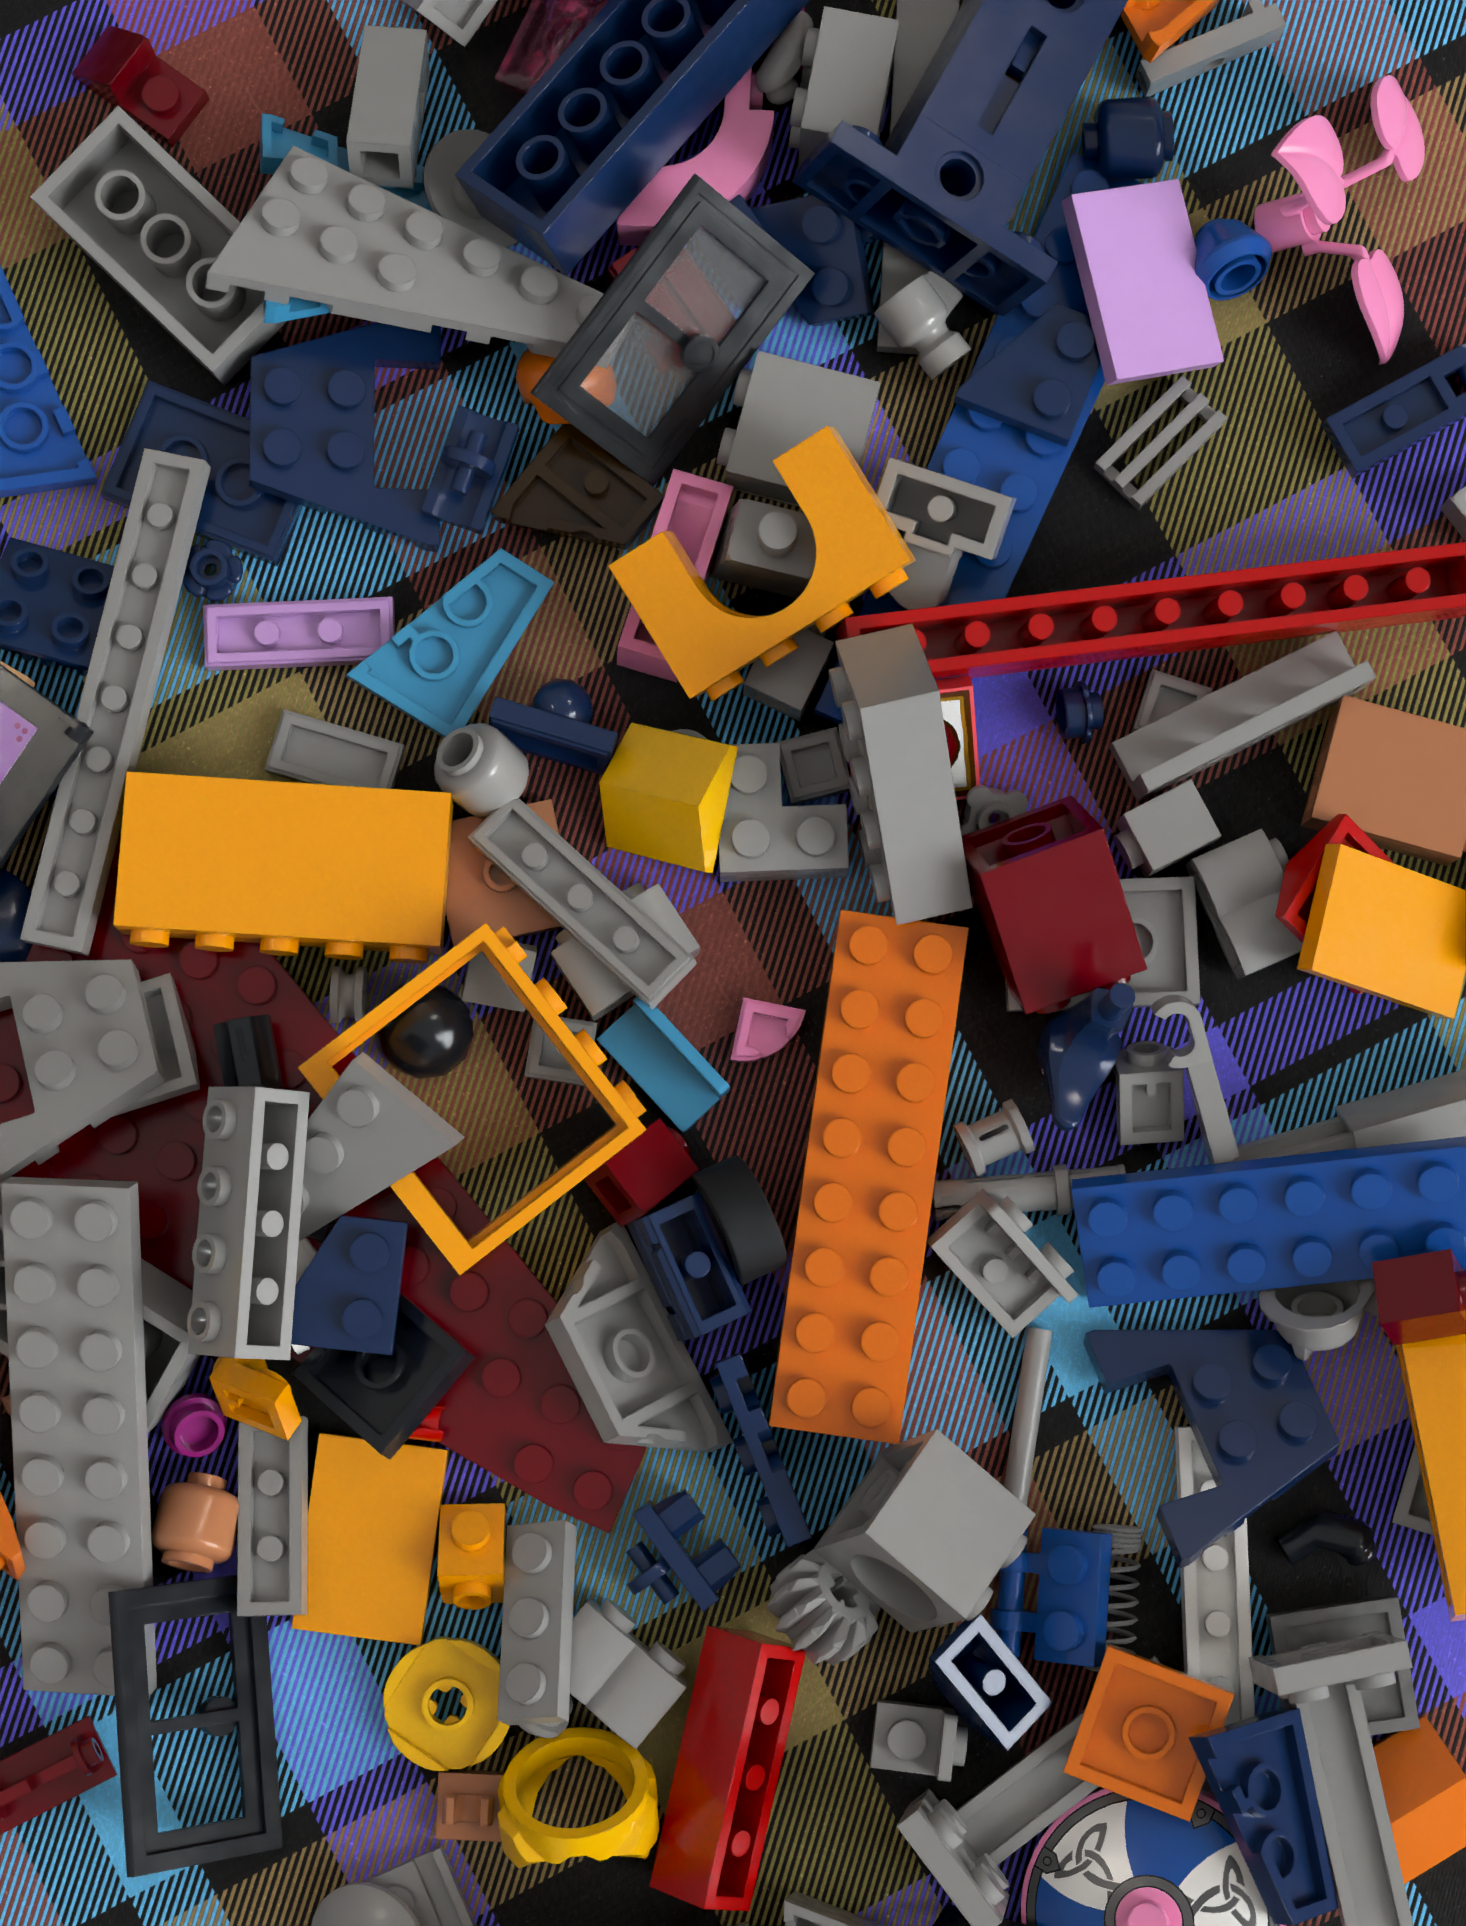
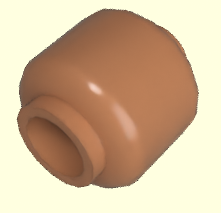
[151,1472,239,1573]

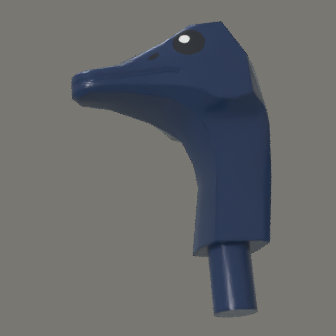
[1037,983,1135,1131]

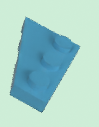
[345,548,554,738]

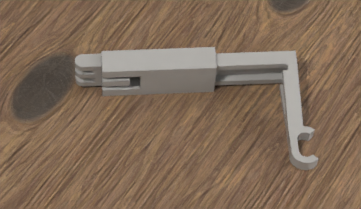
[1150,995,1466,1164]

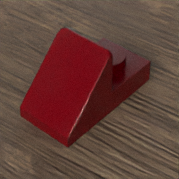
[72,25,209,148]

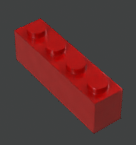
[649,1626,806,1911]

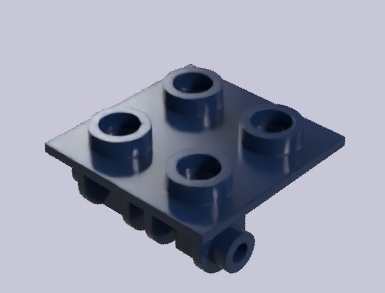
[0,537,114,676]

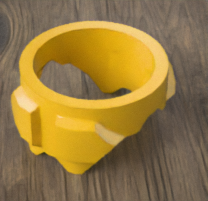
[497,1727,659,1869]

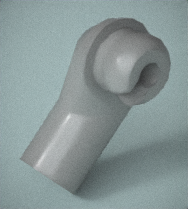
[756,11,813,105]

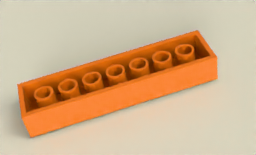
[768,910,969,1444]

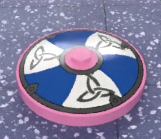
[1021,1787,1287,1926]

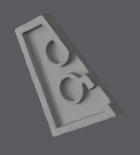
[299,1052,465,1241]

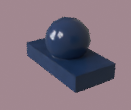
[489,678,618,776]

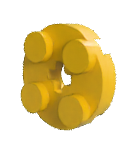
[383,1636,510,1771]

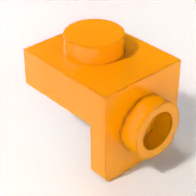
[437,1503,507,1610]

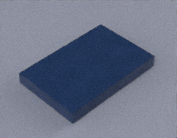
[100,380,303,567]

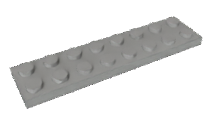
[1,1177,157,1697]

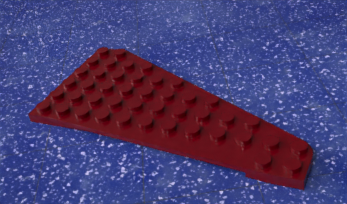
[0,825,647,1533]

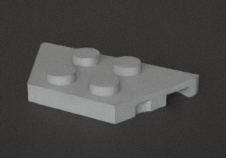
[545,1222,733,1452]

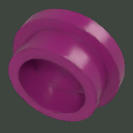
[161,1393,227,1457]

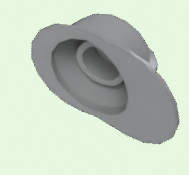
[1258,1279,1375,1361]

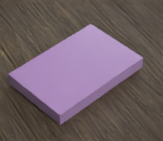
[1061,179,1224,386]

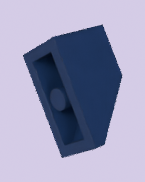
[929,1613,1052,1750]

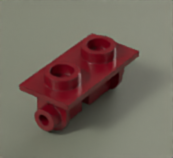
[0,1716,118,1835]

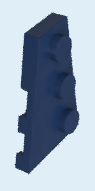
[709,1352,812,1547]
[1188,1708,1339,1925]

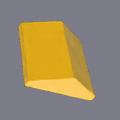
[599,723,738,873]

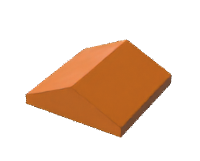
[1373,1714,1466,1884]

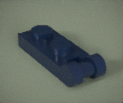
[1321,343,1466,479]

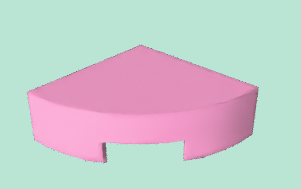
[730,997,806,1062]

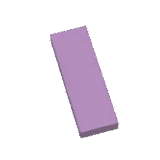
[203,597,395,671]

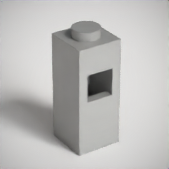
[346,25,430,188]

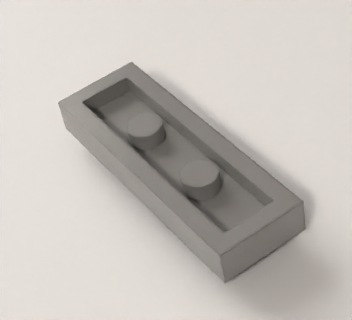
[237,1416,308,1617]
[497,1520,577,1726]

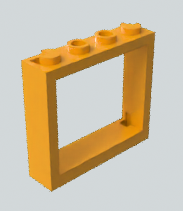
[298,923,647,1275]

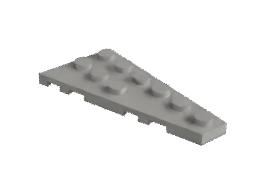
[205,146,635,368]

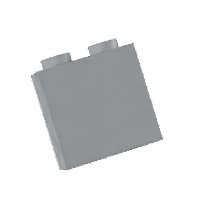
[717,351,881,507]

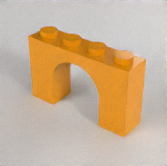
[608,425,916,701]

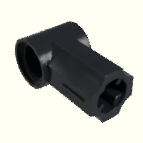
[213,1014,284,1090]

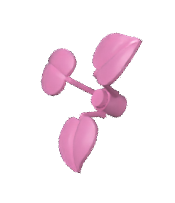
[1254,75,1425,365]

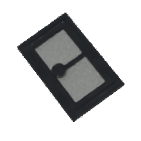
[530,173,815,487]

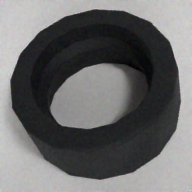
[689,1155,787,1286]

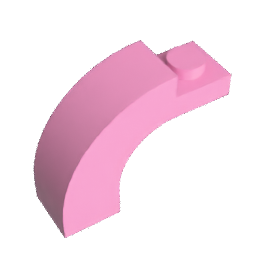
[617,67,774,246]

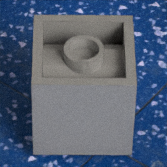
[813,1429,1036,1633]

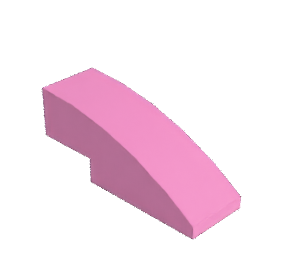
[616,468,734,683]

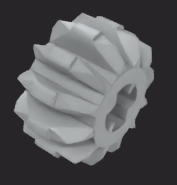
[767,1550,880,1666]

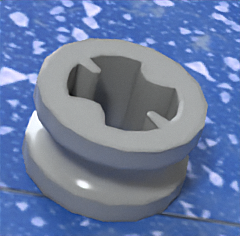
[330,966,368,1023]

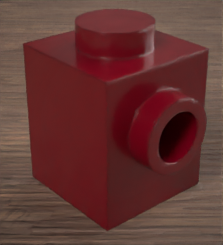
[584,1118,699,1227]
[1372,1249,1466,1346]

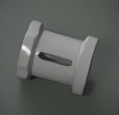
[953,1099,1035,1177]

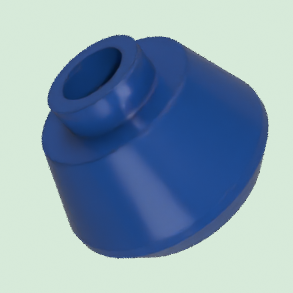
[1194,218,1272,301]

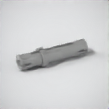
[932,1164,1126,1221]

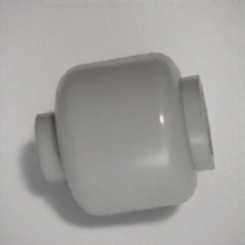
[434,723,529,818]

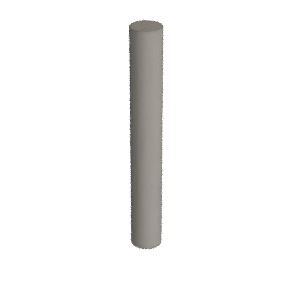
[1004,1327,1053,1506]

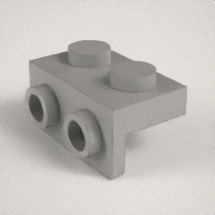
[926,1189,1078,1338]

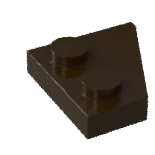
[490,424,664,550]

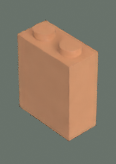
[1301,695,1466,866]

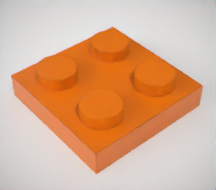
[1063,1644,1234,1822]

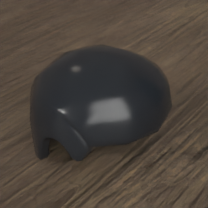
[375,983,474,1079]

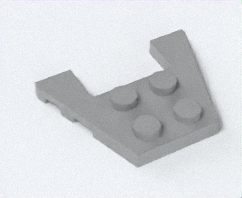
[0,959,165,1191]

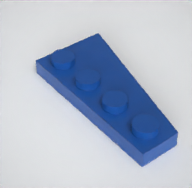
[0,265,97,498]

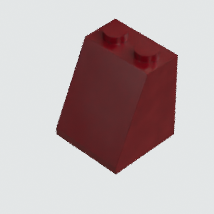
[962,795,1147,1014]

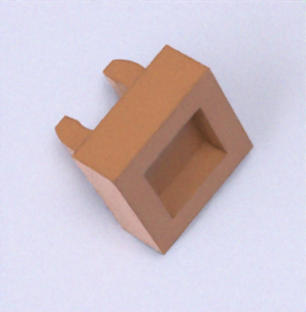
[435,1769,505,1842]

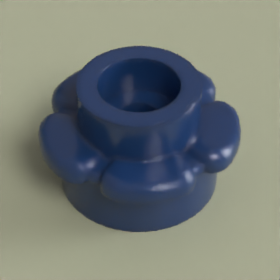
[182,539,243,601]
[1056,681,1104,744]

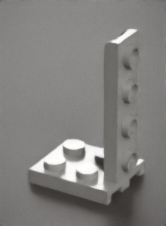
[1248,1631,1413,1926]
[897,1655,1161,1926]

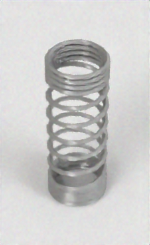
[1084,1524,1143,1672]

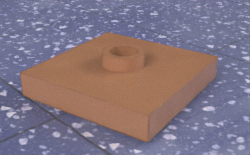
[446,799,562,947]

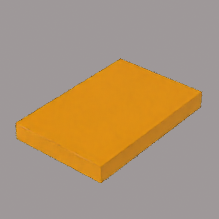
[1297,844,1466,1019]
[291,1432,449,1646]

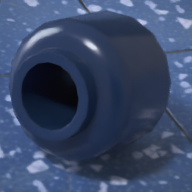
[1081,96,1174,181]

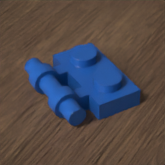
[990,1527,1112,1667]

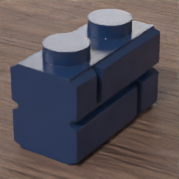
[627,1192,752,1341]

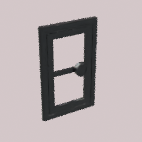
[108,1575,283,1877]

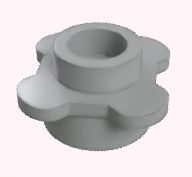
[960,785,1028,836]

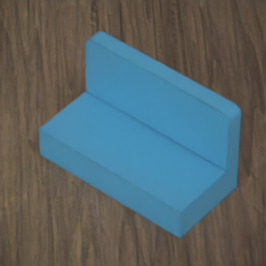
[597,997,730,1134]

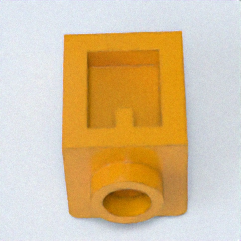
[209,1357,302,1441]

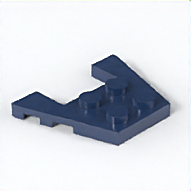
[249,322,441,552]
[1083,1330,1340,1568]

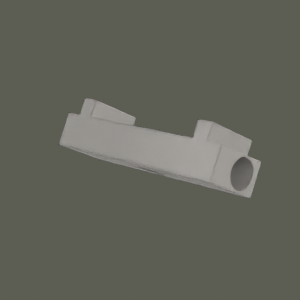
[1135,0,1286,97]

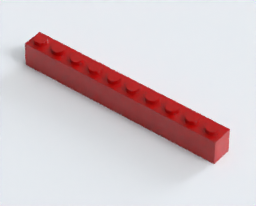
[836,542,1466,680]

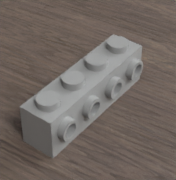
[187,1087,310,1360]

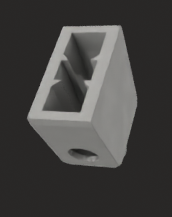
[710,499,816,598]

